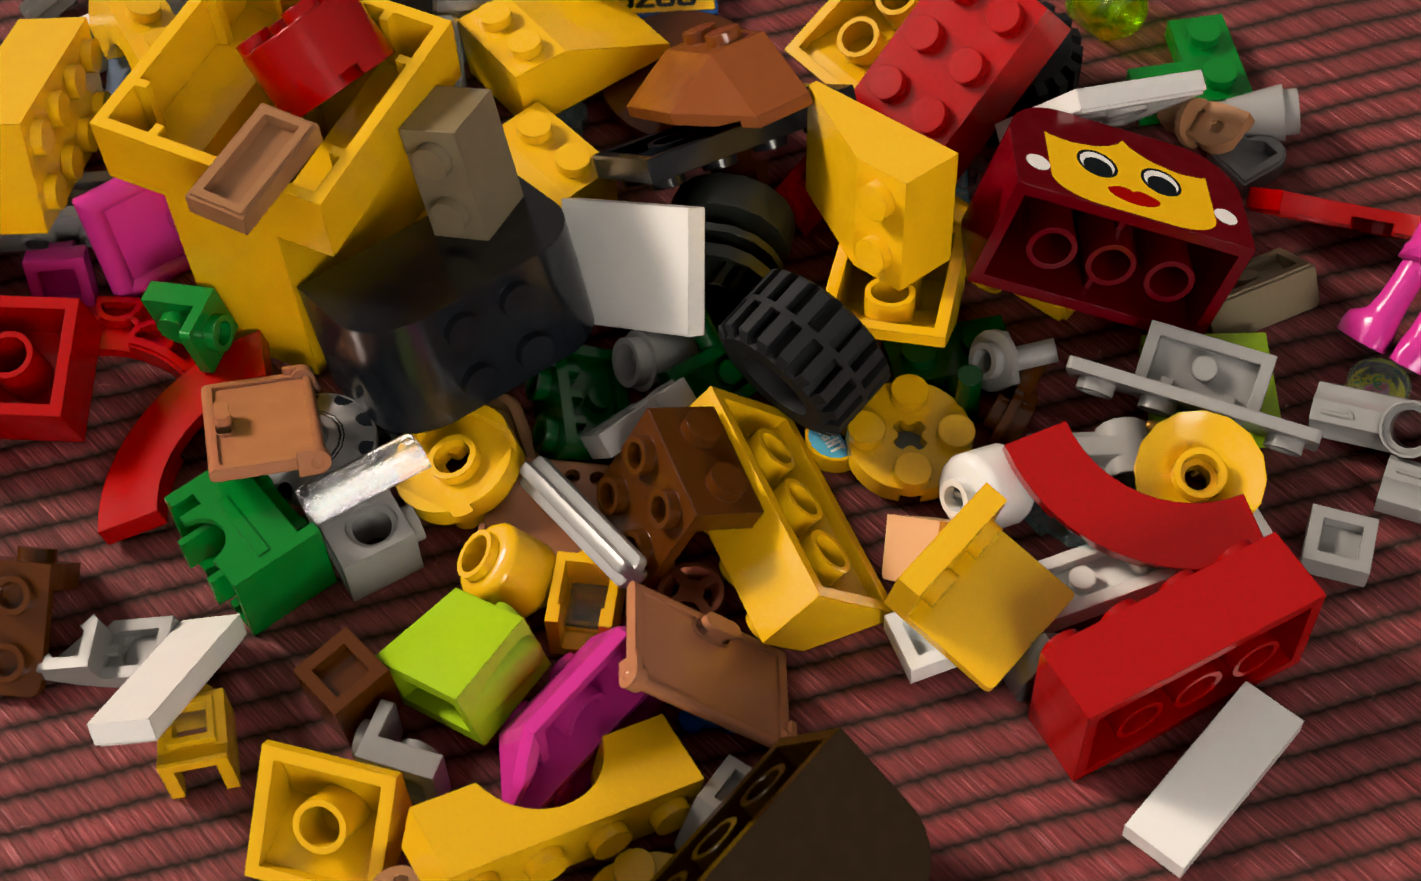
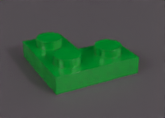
[1125,14,1253,126]

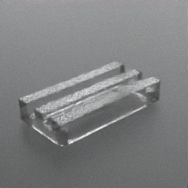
[294,433,432,526]

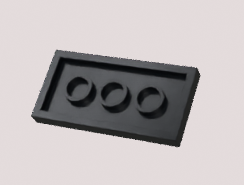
[592,83,857,191]

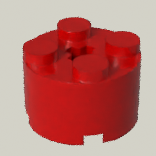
[235,0,395,117]

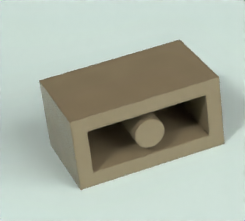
[398,85,524,241]

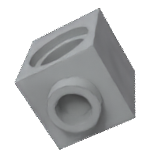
[315,486,426,602]

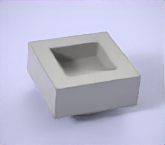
[1299,503,1380,587]

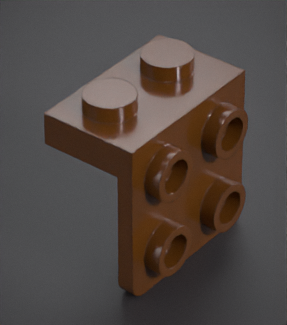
[597,406,764,589]
[0,546,81,698]

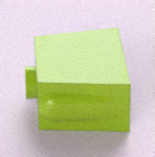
[376,588,551,746]

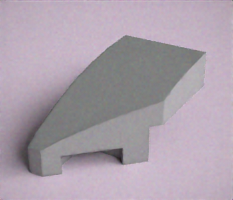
[36,614,180,688]

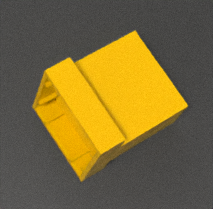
[89,0,461,375]

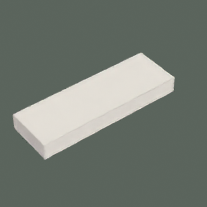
[87,614,247,747]
[1122,681,1304,878]

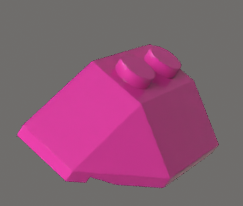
[499,626,667,809]

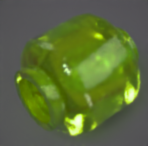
[1065,0,1149,42]

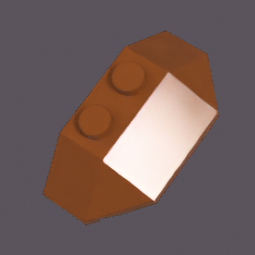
[627,22,814,128]

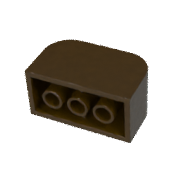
[650,727,931,881]

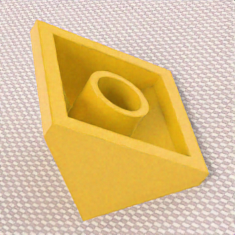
[244,739,413,881]

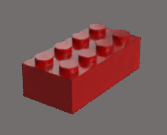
[854,0,1072,182]
[0,295,102,442]
[1028,531,1327,782]

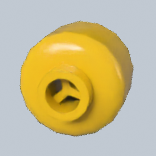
[457,523,556,619]

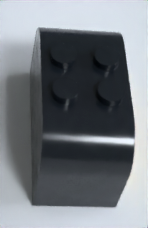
[297,176,594,434]

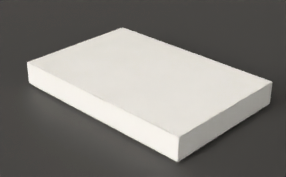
[995,69,1207,143]
[562,198,705,337]

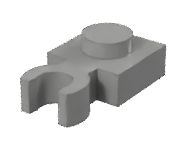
[580,377,697,459]

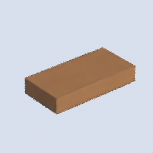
[185,103,323,235]

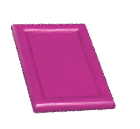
[72,178,191,297]

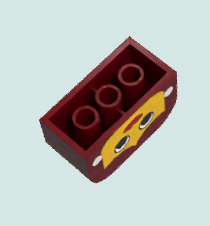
[961,107,1256,335]

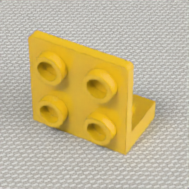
[884,482,1074,692]

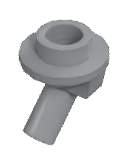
[968,329,1059,392]

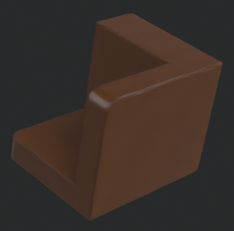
[292,626,404,748]

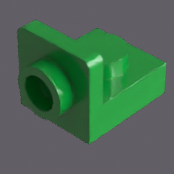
[141,281,238,373]

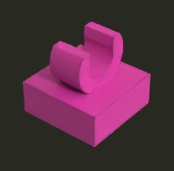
[22,240,100,306]

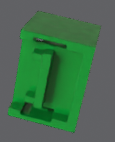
[164,470,337,636]

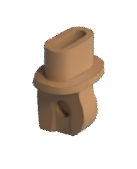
[1157,98,1255,154]

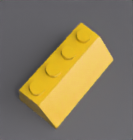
[688,386,894,651]

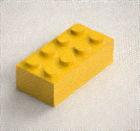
[0,17,111,235]

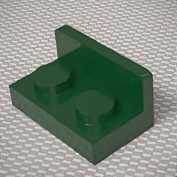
[526,345,630,465]

